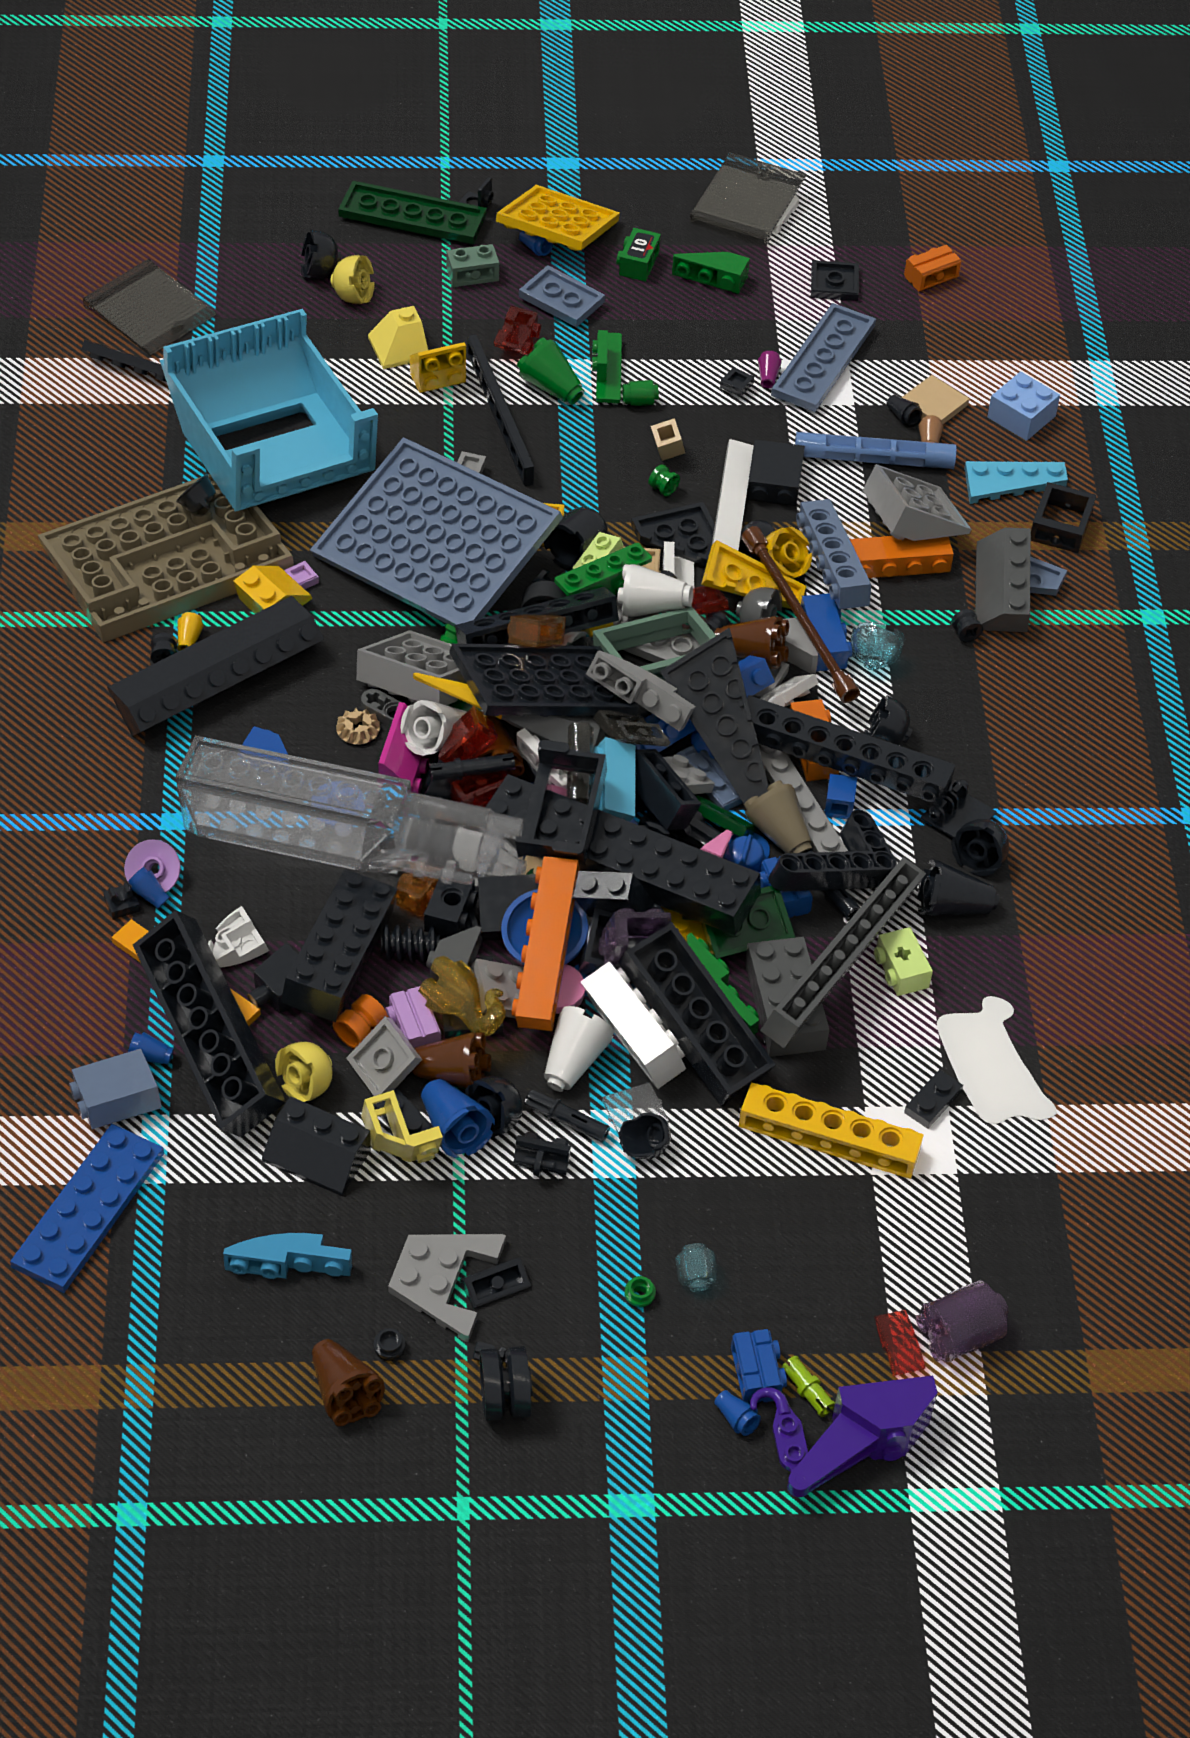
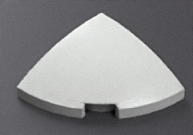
[208,906,269,967]

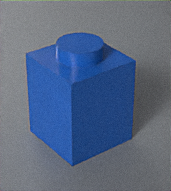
[825,774,858,819]

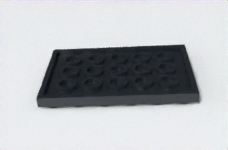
[449,643,639,717]

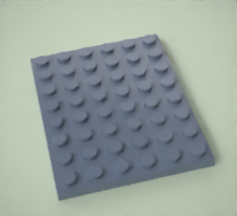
[310,437,563,626]

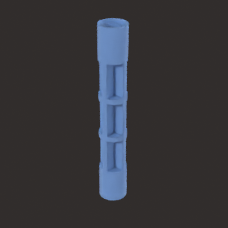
[795,432,956,469]

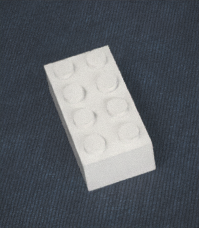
[581,962,686,1089]

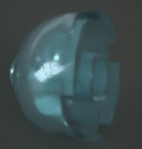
[851,622,905,671]

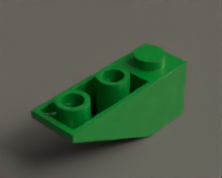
[672,252,750,294]

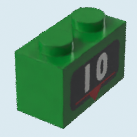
[616,228,661,281]

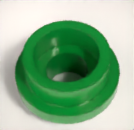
[624,1276,656,1307]

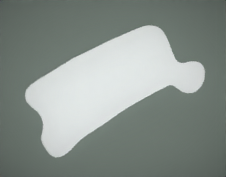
[937,996,1057,1124]

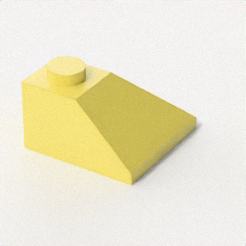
[368,306,428,369]

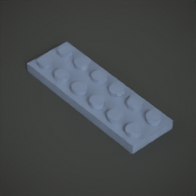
[771,303,876,412]

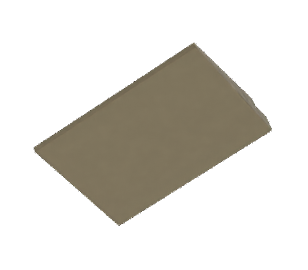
[38,474,294,643]

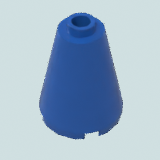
[421,1079,495,1158]

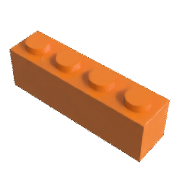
[850,536,954,578]

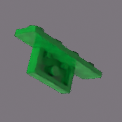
[592,330,622,403]
[554,543,652,596]

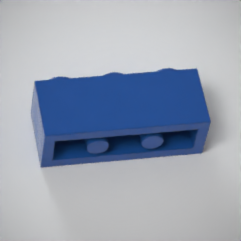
[801,593,852,672]

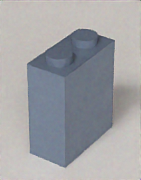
[69,1049,162,1129]

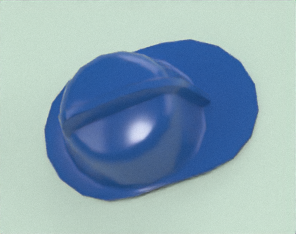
[723,833,770,872]

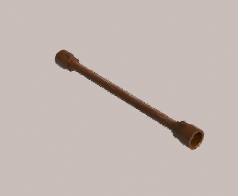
[741,526,860,703]

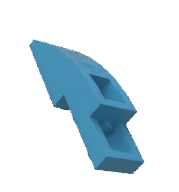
[223,1233,352,1279]

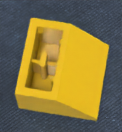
[410,342,466,393]

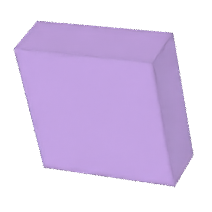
[284,561,319,589]

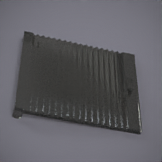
[690,152,806,244]
[83,259,216,356]

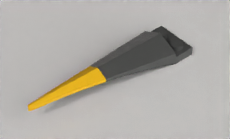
[413,673,629,752]

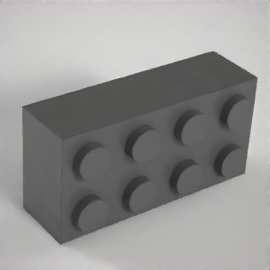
[745,937,829,1057]

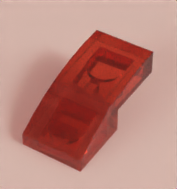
[874,1310,926,1377]

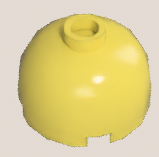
[331,255,374,304]
[275,1042,332,1102]

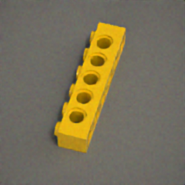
[739,1082,924,1179]

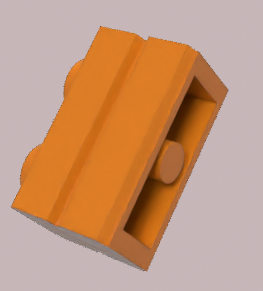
[904,244,961,292]

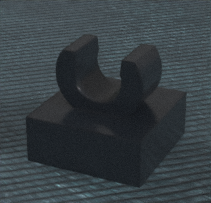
[103,882,140,919]

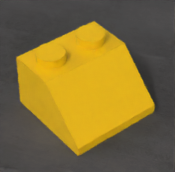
[233,565,312,614]

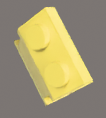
[361,1090,443,1163]

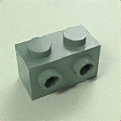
[446,244,499,287]

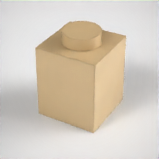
[651,418,685,461]

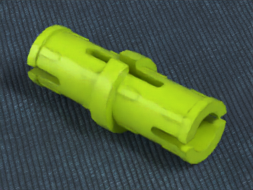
[782,1356,835,1417]

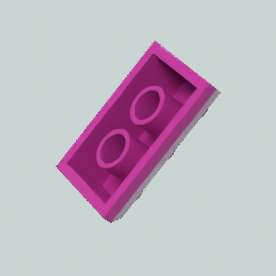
[378,702,429,805]

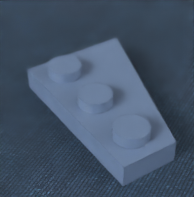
[975,556,1067,595]

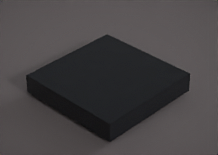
[810,260,859,301]

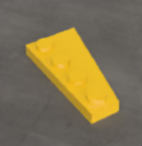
[701,540,806,609]

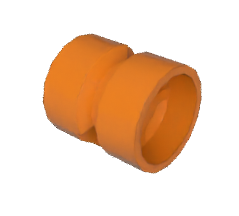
[333,994,388,1049]

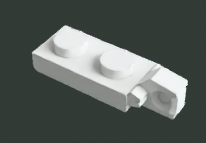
[517,728,576,789]

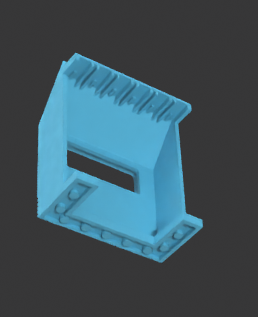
[160,309,378,511]

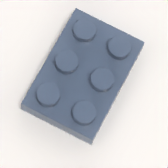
[519,265,605,327]

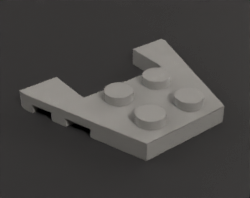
[388,1234,506,1342]

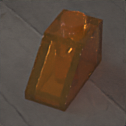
[507,614,566,647]

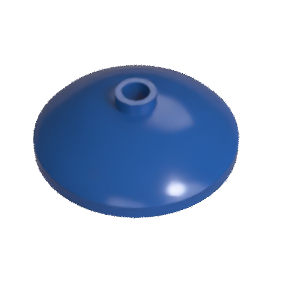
[501,889,588,965]

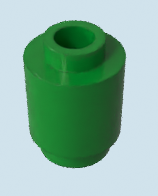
[622,380,659,406]

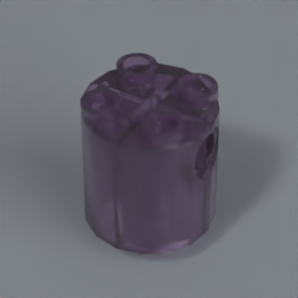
[916,1280,1009,1362]

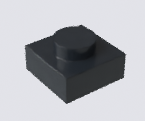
[720,367,754,397]

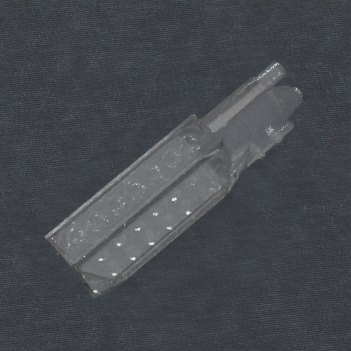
[176,735,527,885]

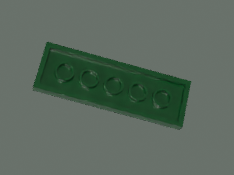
[338,181,487,244]

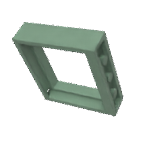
[592,606,716,681]

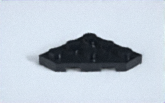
[631,502,715,567]

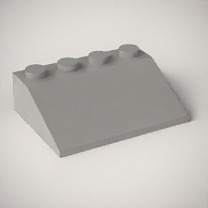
[862,464,972,541]
[356,630,467,705]

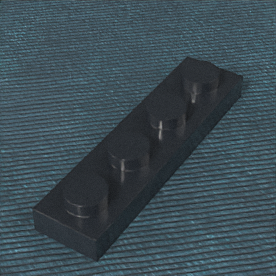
[82,340,166,382]

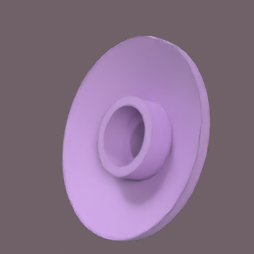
[124,840,181,892]

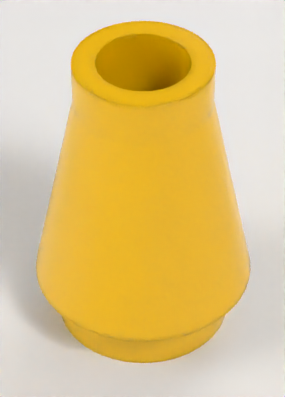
[177,612,204,651]

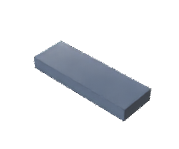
[677,745,743,810]

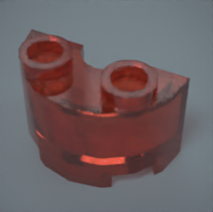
[493,306,541,356]

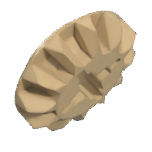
[336,708,380,744]

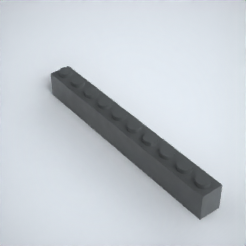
[760,857,926,1048]

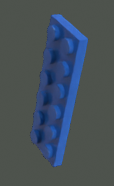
[10,1124,164,1293]

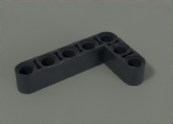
[768,809,897,892]

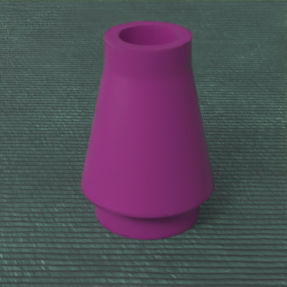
[758,351,782,388]

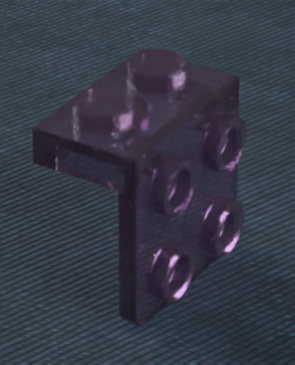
[599,908,672,965]

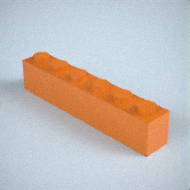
[512,856,580,1031]

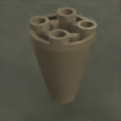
[744,780,813,854]

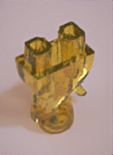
[418,956,506,1036]

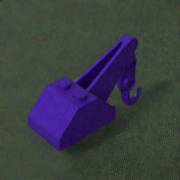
[750,1375,938,1497]

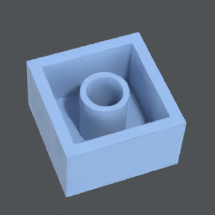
[987,371,1060,441]

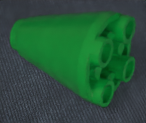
[517,337,585,405]

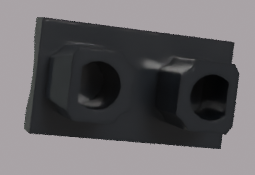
[513,1132,571,1177]

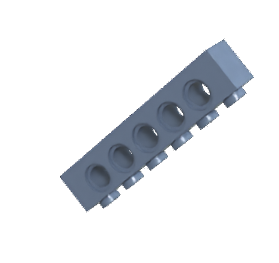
[796,499,871,610]

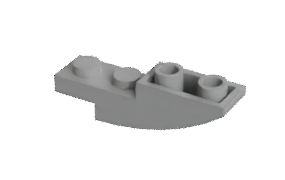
[586,651,696,731]

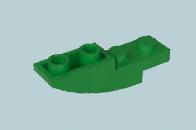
[686,933,759,1034]

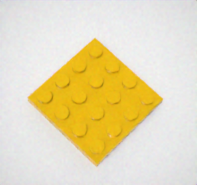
[496,185,620,251]

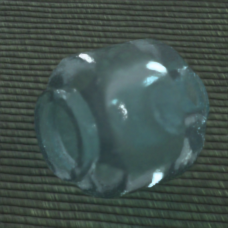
[675,1243,718,1292]

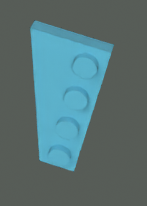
[964,461,1068,504]

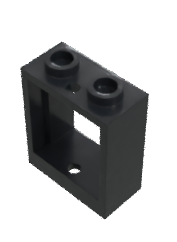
[1031,482,1097,553]

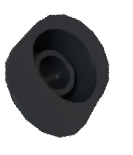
[176,474,216,513]

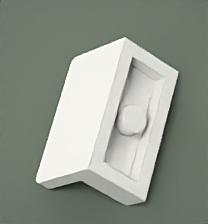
[663,542,694,597]

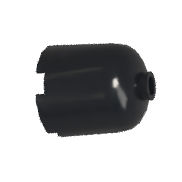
[544,507,608,570]

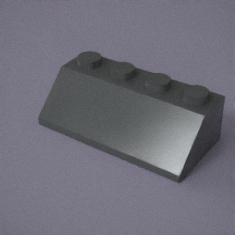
[975,528,1031,632]

